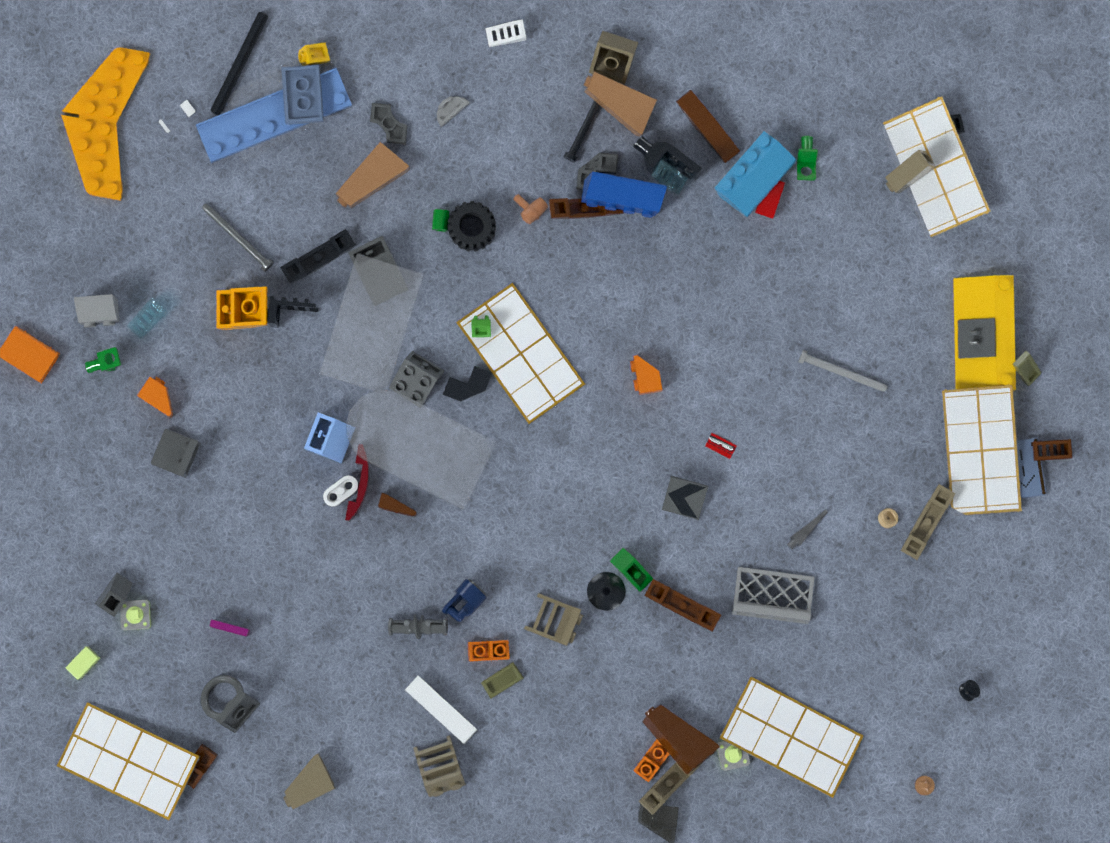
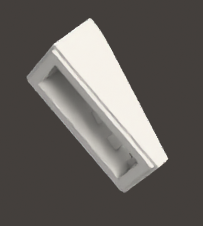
[486,19,526,47]

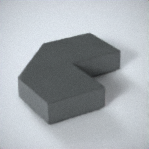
[576,153,618,189]

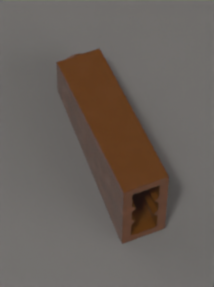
[642,705,720,775]

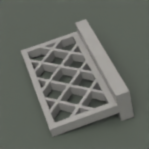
[732,567,814,624]

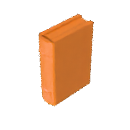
[0,326,60,384]

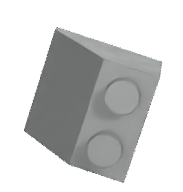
[74,294,119,328]

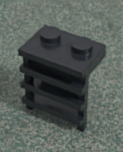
[267,296,319,328]

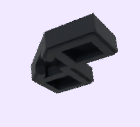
[443,366,492,402]

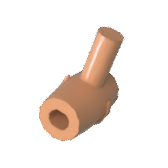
[513,194,548,224]

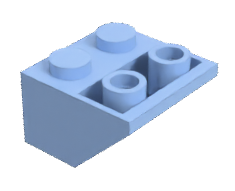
[304,412,355,464]

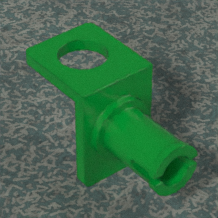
[797,136,818,181]
[85,347,121,373]

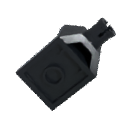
[633,135,702,180]

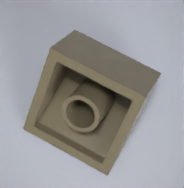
[589,31,639,85]

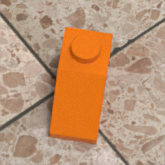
[137,377,173,418]

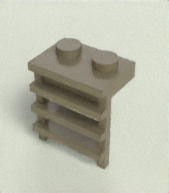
[524,593,583,646]
[413,736,466,797]

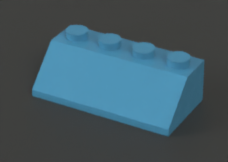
[715,131,797,217]

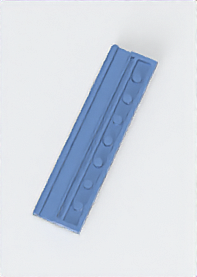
[196,68,352,163]

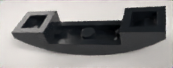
[280,229,356,284]

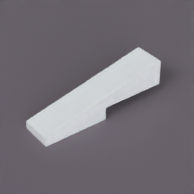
[405,676,477,744]

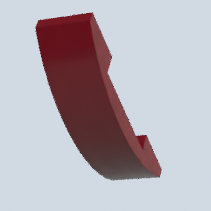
[345,444,369,522]

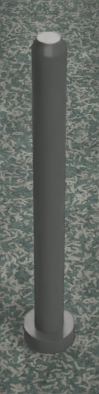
[202,203,274,272]

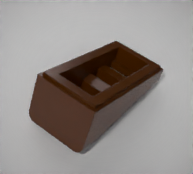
[1032,439,1073,461]
[378,493,417,517]

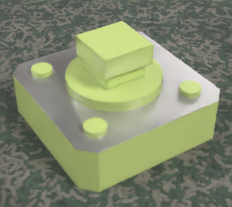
[120,600,151,630]
[717,741,750,771]

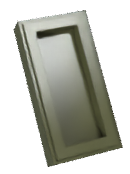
[1013,351,1041,386]
[481,662,523,699]

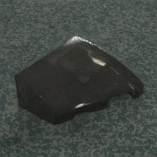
[638,803,679,843]

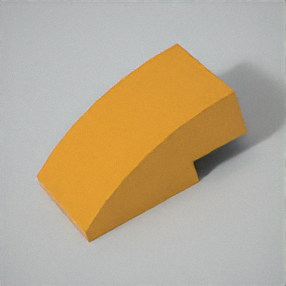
[216,286,267,330]

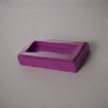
[209,619,250,637]

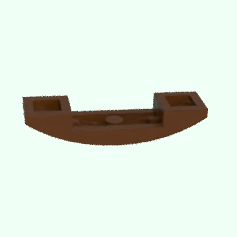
[549,198,624,219]
[644,579,721,632]

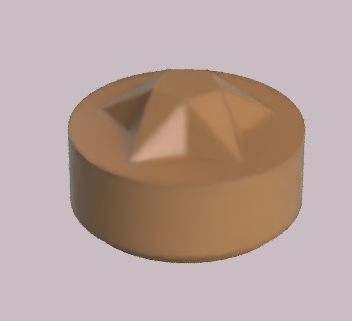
[915,776,935,795]

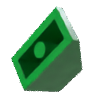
[610,548,653,592]

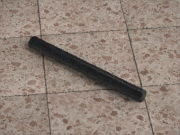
[210,12,268,115]

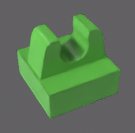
[471,315,491,338]

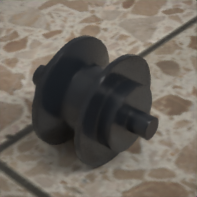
[959,680,980,701]

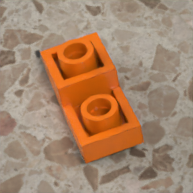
[468,640,510,662]
[633,739,669,782]

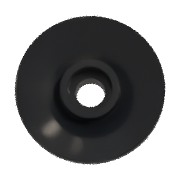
[587,572,625,611]

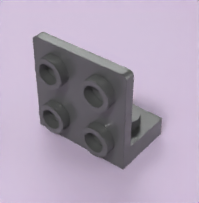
[389,351,444,408]
[151,429,201,478]

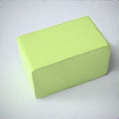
[66,646,101,680]

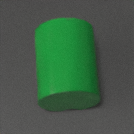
[432,209,449,232]

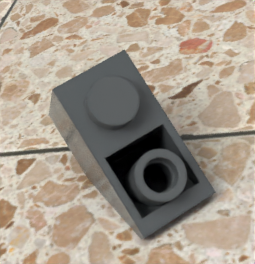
[95,573,133,617]

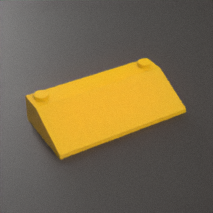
[953,275,1016,392]

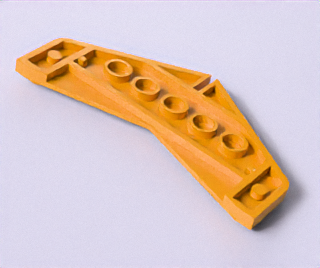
[61,47,150,201]

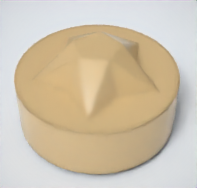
[878,508,898,528]

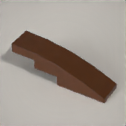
[676,90,740,163]

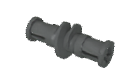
[388,614,448,639]

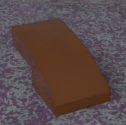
[187,744,218,789]

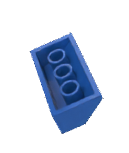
[581,171,667,218]

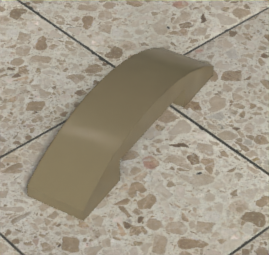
[900,484,956,560]
[639,762,702,815]

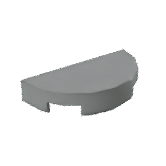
[437,96,470,127]

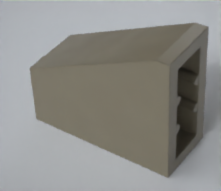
[885,150,936,194]
[283,753,336,809]

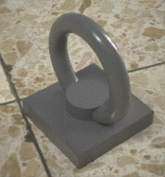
[201,675,260,733]

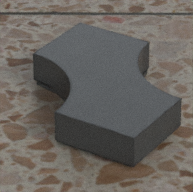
[370,103,408,145]

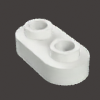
[323,476,359,507]

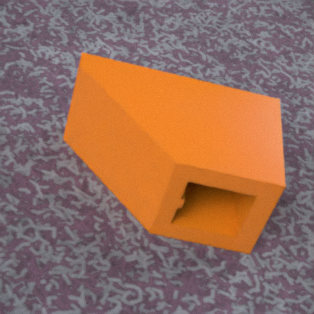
[630,355,662,395]

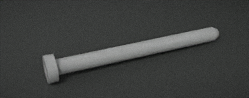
[798,350,887,391]

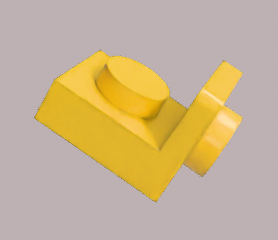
[298,42,330,66]

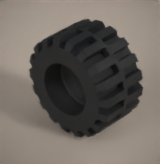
[448,201,496,252]

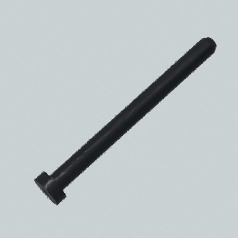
[563,101,600,163]

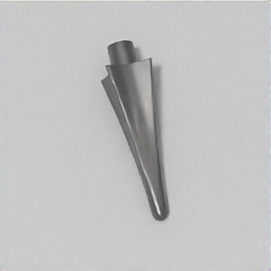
[787,510,828,550]

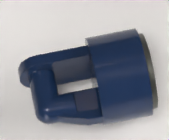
[442,579,487,622]

